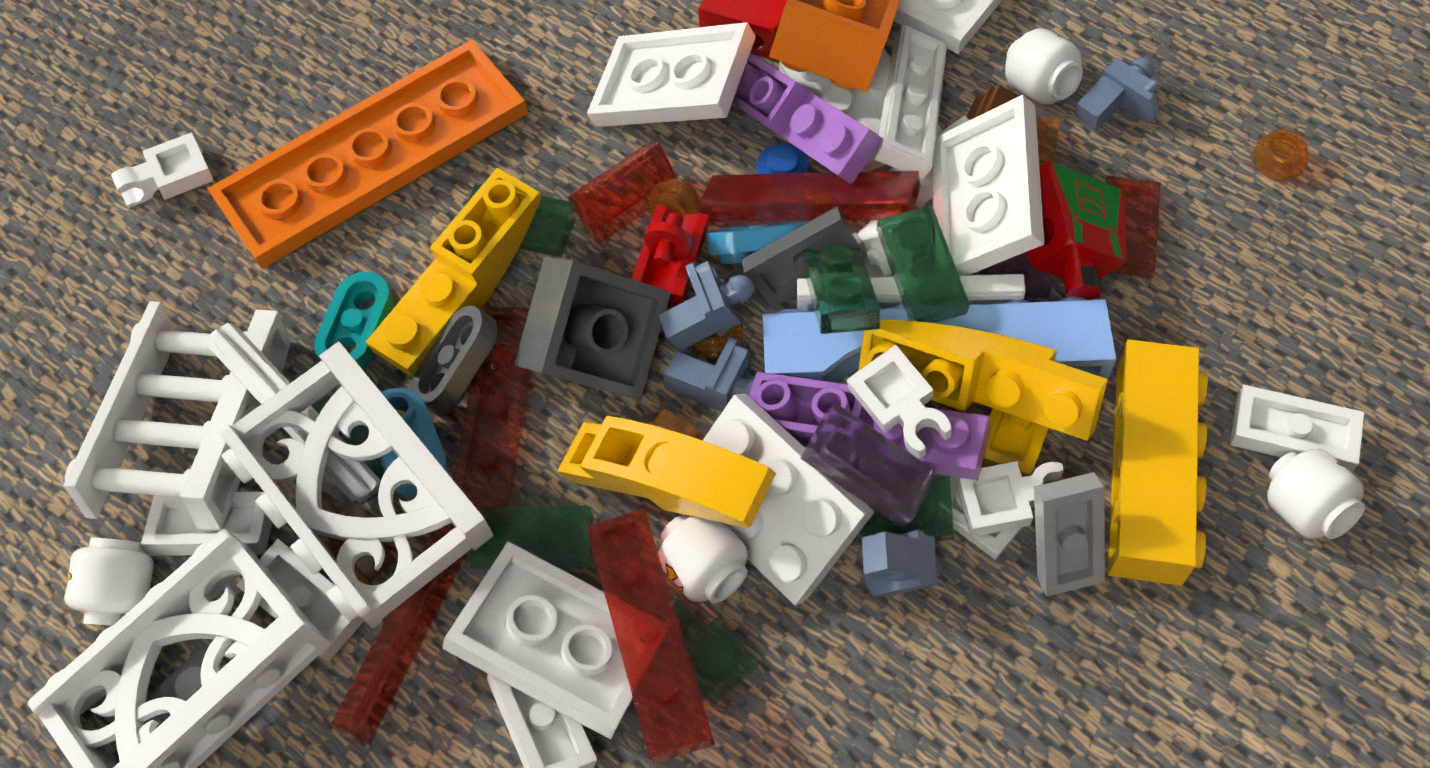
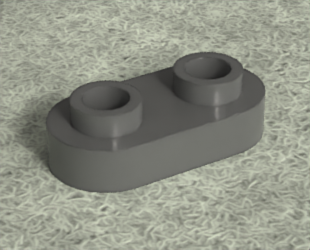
[410,306,497,414]

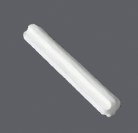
[208,323,380,504]

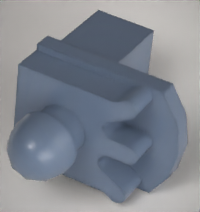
[1075,57,1159,131]
[658,261,754,351]
[664,337,754,412]
[862,530,944,597]

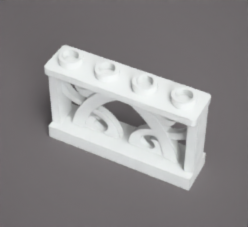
[218,341,494,628]
[28,529,331,768]

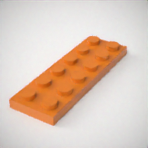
[207,39,528,269]

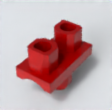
[631,204,710,307]

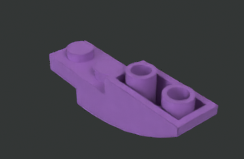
[732,53,883,185]
[749,372,991,482]

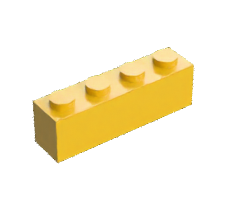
[1108,339,1208,586]

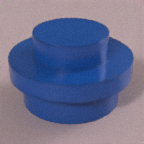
[756,144,808,191]

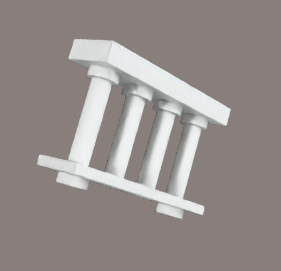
[63,301,291,531]

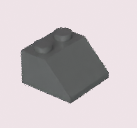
[514,257,671,400]

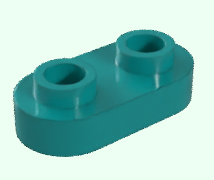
[314,272,394,370]

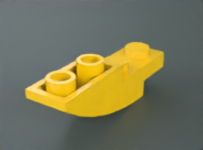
[366,168,542,378]
[858,319,1108,441]
[557,416,776,529]

